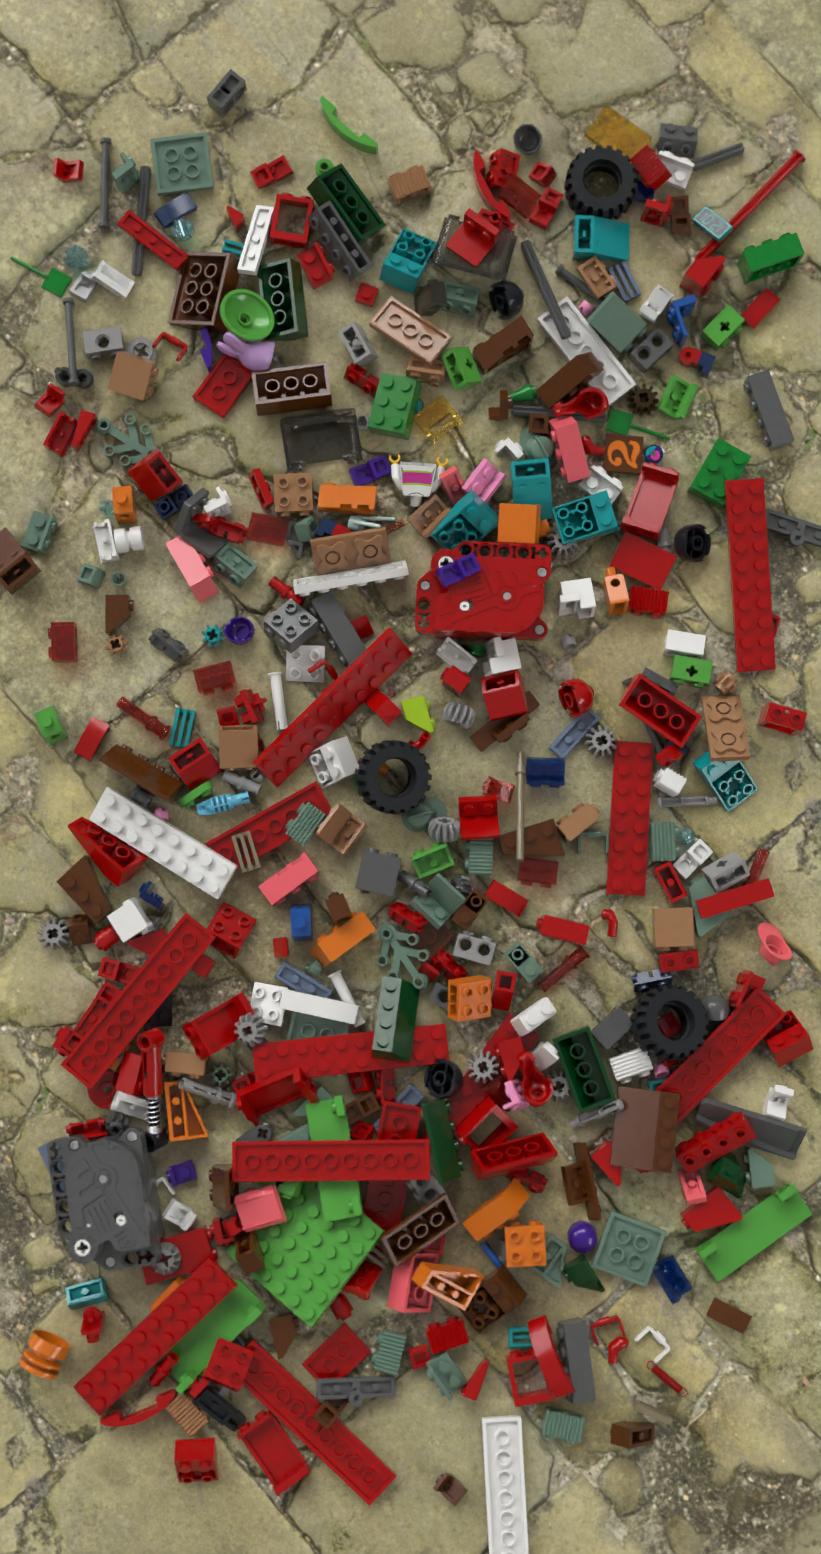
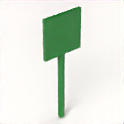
[10,257,72,297]
[605,408,670,440]

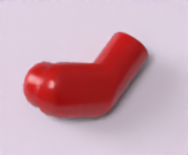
[581,435,605,456]
[408,731,431,749]
[601,909,618,937]
[608,1336,628,1364]

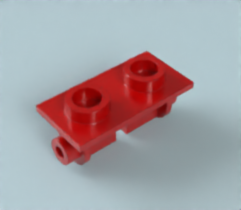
[343,363,380,398]
[207,516,248,544]
[388,901,429,935]
[430,947,468,980]
[658,949,700,973]
[375,1069,395,1104]
[66,1117,108,1139]
[506,1168,548,1194]

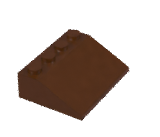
[168,252,240,334]
[99,744,184,804]
[610,1086,680,1173]

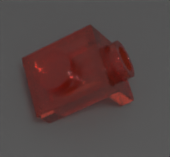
[483,776,515,804]

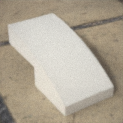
[672,839,713,881]

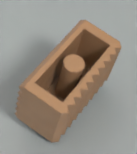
[388,165,431,205]
[165,1390,210,1437]

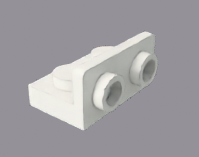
[658,151,695,191]
[578,465,624,505]
[203,486,232,517]

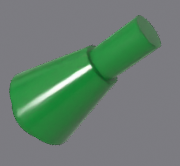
[508,383,538,401]

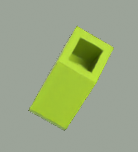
[401,695,436,734]

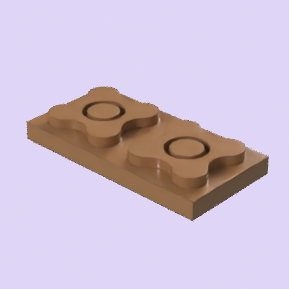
[369,296,452,366]
[310,527,391,576]
[701,695,750,762]

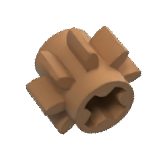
[104,633,129,657]
[714,672,738,695]

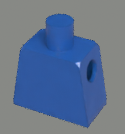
[290,904,313,941]

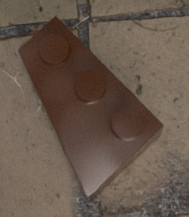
[472,315,534,375]
[536,352,604,409]
[498,819,565,856]
[56,855,113,924]

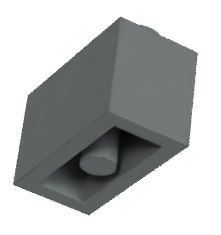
[591,1006,633,1050]

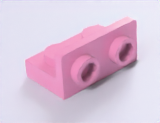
[461,458,507,503]
[503,1079,530,1111]

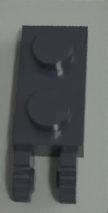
[193,1385,247,1432]

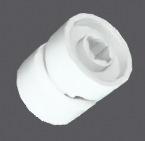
[114,525,145,554]

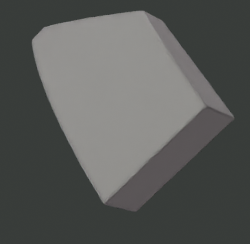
[69,271,98,303]

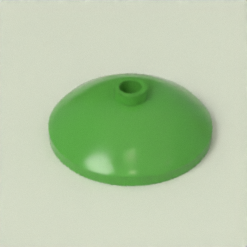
[220,289,274,342]

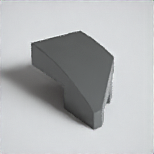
[286,520,305,559]

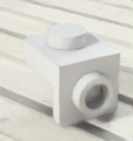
[494,437,524,461]
[162,1198,196,1232]

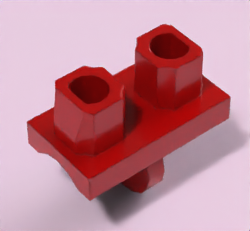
[234,689,268,724]
[80,1306,105,1343]

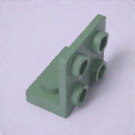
[410,873,466,930]

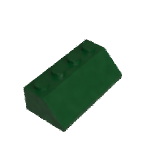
[307,163,386,245]
[258,257,309,341]
[371,976,420,1062]
[552,1025,616,1113]
[421,1098,464,1184]

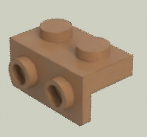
[407,493,451,538]

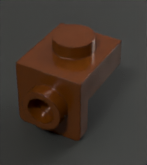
[488,390,512,421]
[68,914,92,946]
[433,1473,468,1506]

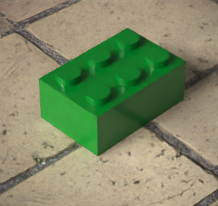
[737,232,805,284]
[368,372,422,440]
[687,438,751,510]

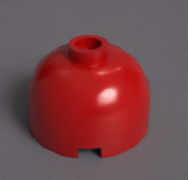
[558,678,594,718]

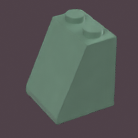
[586,291,647,354]

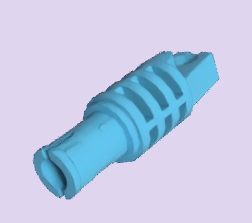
[196,791,250,815]

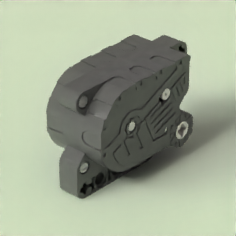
[47,1126,164,1271]

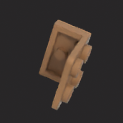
[406,356,446,387]
[316,803,368,856]

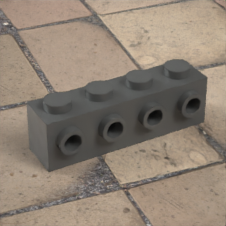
[307,201,372,282]
[743,369,794,452]
[308,590,366,668]
[556,1317,596,1405]

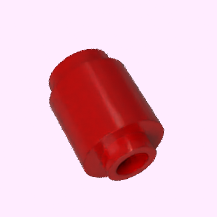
[93,925,120,951]
[329,1291,353,1321]

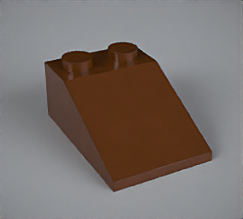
[209,1163,239,1211]

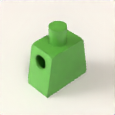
[34,705,69,746]

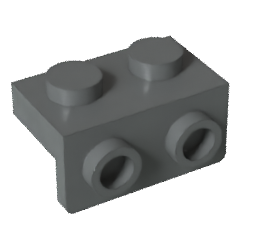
[657,123,698,157]

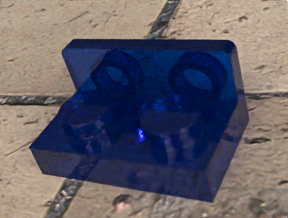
[525,757,565,788]
[138,881,166,911]
[652,1255,692,1305]

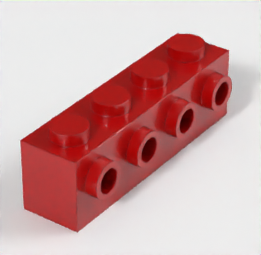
[675,1111,756,1175]

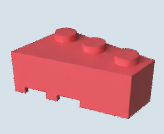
[548,415,590,483]
[165,535,219,603]
[258,852,319,906]

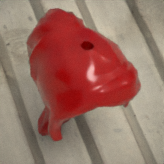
[552,387,609,420]
[518,1052,554,1107]

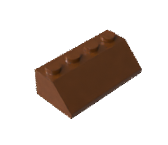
[251,362,333,416]
[378,1192,460,1267]

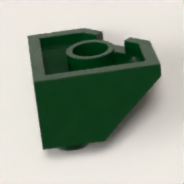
[707,1152,746,1199]
[563,1253,605,1292]

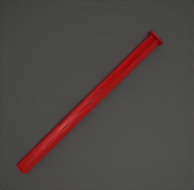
[695,150,806,260]

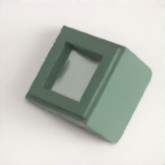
[294,515,317,542]
[77,563,105,589]

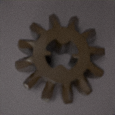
[626,383,659,417]

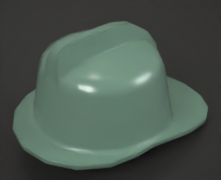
[520,427,557,467]
[402,798,447,832]

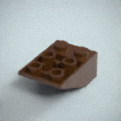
[0,527,41,595]
[458,1264,528,1334]

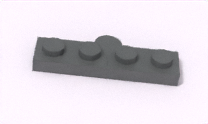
[766,508,821,547]
[316,1375,395,1406]

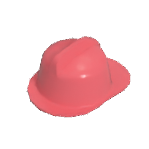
[758,922,792,966]

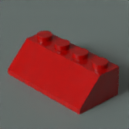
[619,673,702,749]
[470,1132,558,1180]

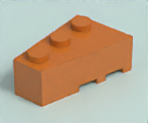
[318,483,377,516]
[309,911,376,969]
[163,1079,209,1142]
[462,1177,531,1241]
[411,1262,485,1311]

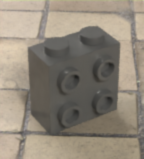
[264,598,318,654]
[355,848,401,897]

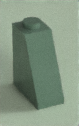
[686,876,732,937]

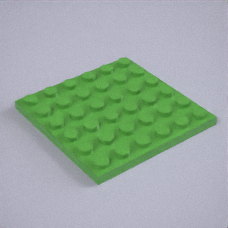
[225,1181,385,1328]

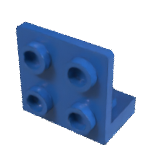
[666,295,697,347]

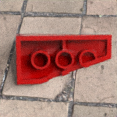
[68,817,149,887]

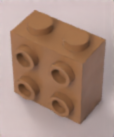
[108,351,159,401]
[273,472,314,518]
[219,725,258,771]
[556,802,600,843]
[652,907,694,951]
[162,1049,209,1079]

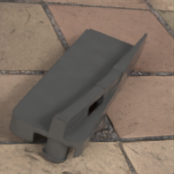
[694,1098,807,1160]

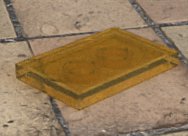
[584,105,652,164]

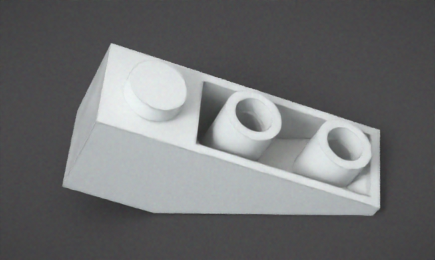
[530,1041,559,1072]

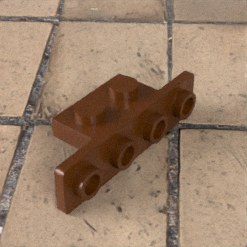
[470,691,540,752]
[561,1142,602,1221]

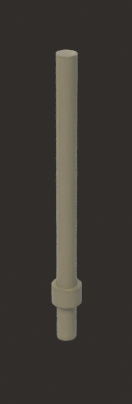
[515,752,526,862]

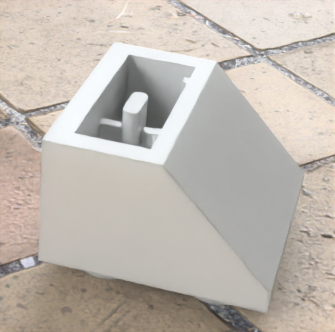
[309,736,359,789]

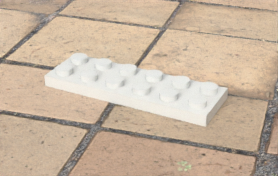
[537,296,636,406]
[293,560,409,596]

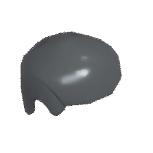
[513,124,543,155]
[701,994,730,1021]

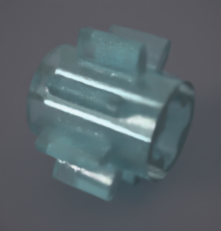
[170,218,195,242]
[64,245,88,270]

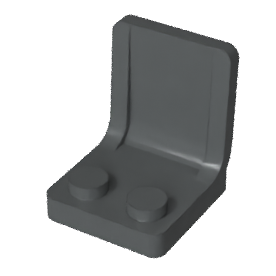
[174,488,229,558]

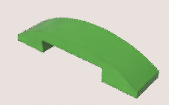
[320,96,378,154]

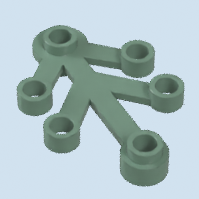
[97,413,160,468]
[377,924,430,990]

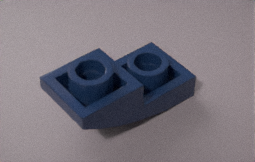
[154,192,197,229]
[153,484,194,521]

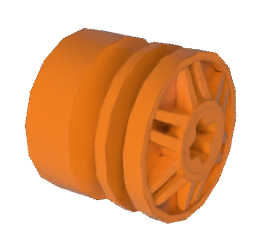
[19,1329,71,1380]

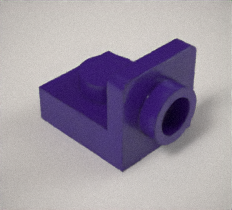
[166,1159,198,1187]

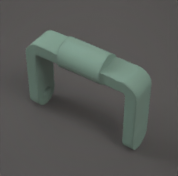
[577,830,609,855]

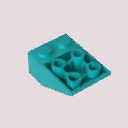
[572,215,630,261]
[379,228,437,294]
[509,458,553,520]
[431,490,498,554]
[552,490,619,544]
[692,750,758,812]

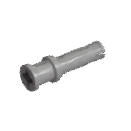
[178,1077,237,1109]

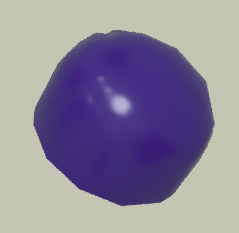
[224,616,255,645]
[567,1221,597,1253]

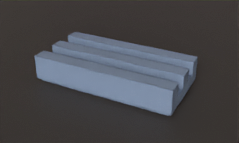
[607,260,641,303]

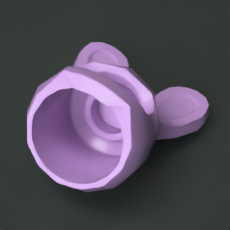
[216,332,275,371]

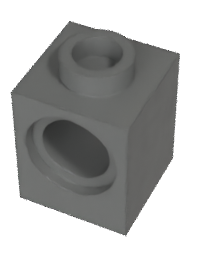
[428,982,448,1010]

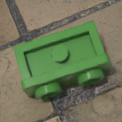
[656,375,698,420]
[411,842,455,879]

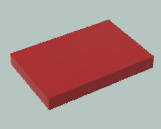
[192,353,253,420]
[609,532,678,590]
[302,1322,371,1379]

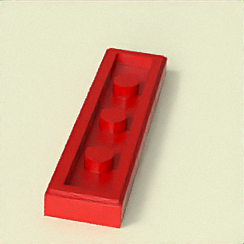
[117,209,189,272]
[695,878,775,919]

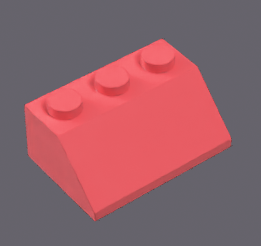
[387,1250,440,1313]

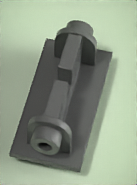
[148,628,189,663]
[642,667,679,696]

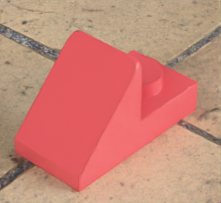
[438,466,466,506]
[678,1169,707,1205]

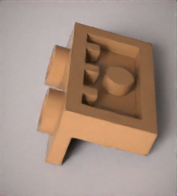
[576,255,617,300]

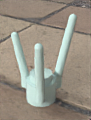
[348,515,395,532]

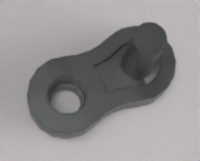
[54,367,94,389]

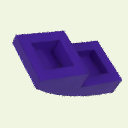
[200,328,214,373]
[348,455,391,486]
[436,553,481,588]

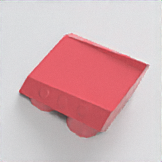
[234,1185,287,1232]

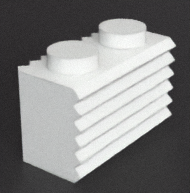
[653,768,687,797]
[510,997,557,1036]
[608,1048,653,1084]

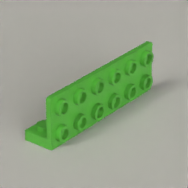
[305,1095,364,1222]
[695,1181,812,1282]
[159,1279,266,1395]

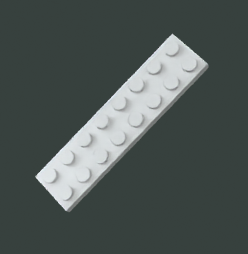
[89,786,238,899]
[482,1415,529,1554]

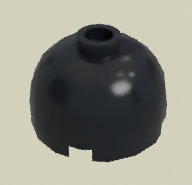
[489,280,524,320]
[674,524,711,562]
[424,1059,463,1099]

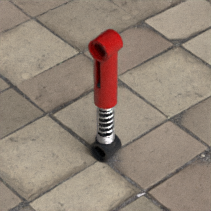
[137,1028,169,1153]

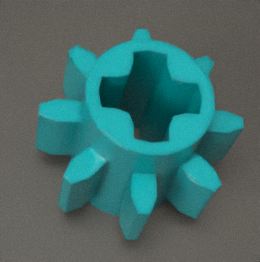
[201,624,225,648]

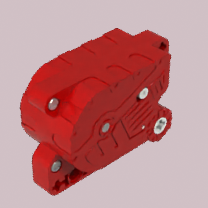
[415,541,552,641]

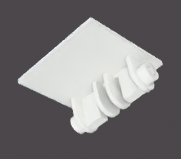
[286,645,325,683]
[250,982,288,1027]

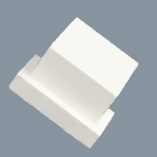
[557,578,596,619]
[482,636,522,677]
[107,897,155,943]

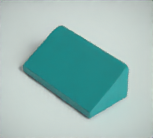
[65,1277,109,1310]

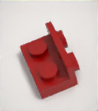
[485,148,520,193]
[640,195,673,227]
[297,241,335,289]

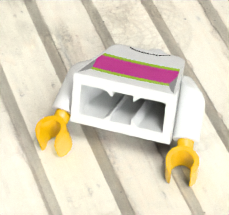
[389,454,448,507]

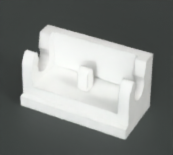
[91,260,135,300]
[93,519,120,563]
[663,629,706,659]
[436,637,478,675]
[110,1090,149,1121]

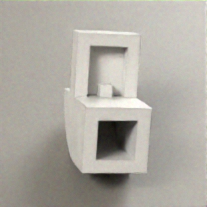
[639,285,674,324]
[762,1084,794,1121]

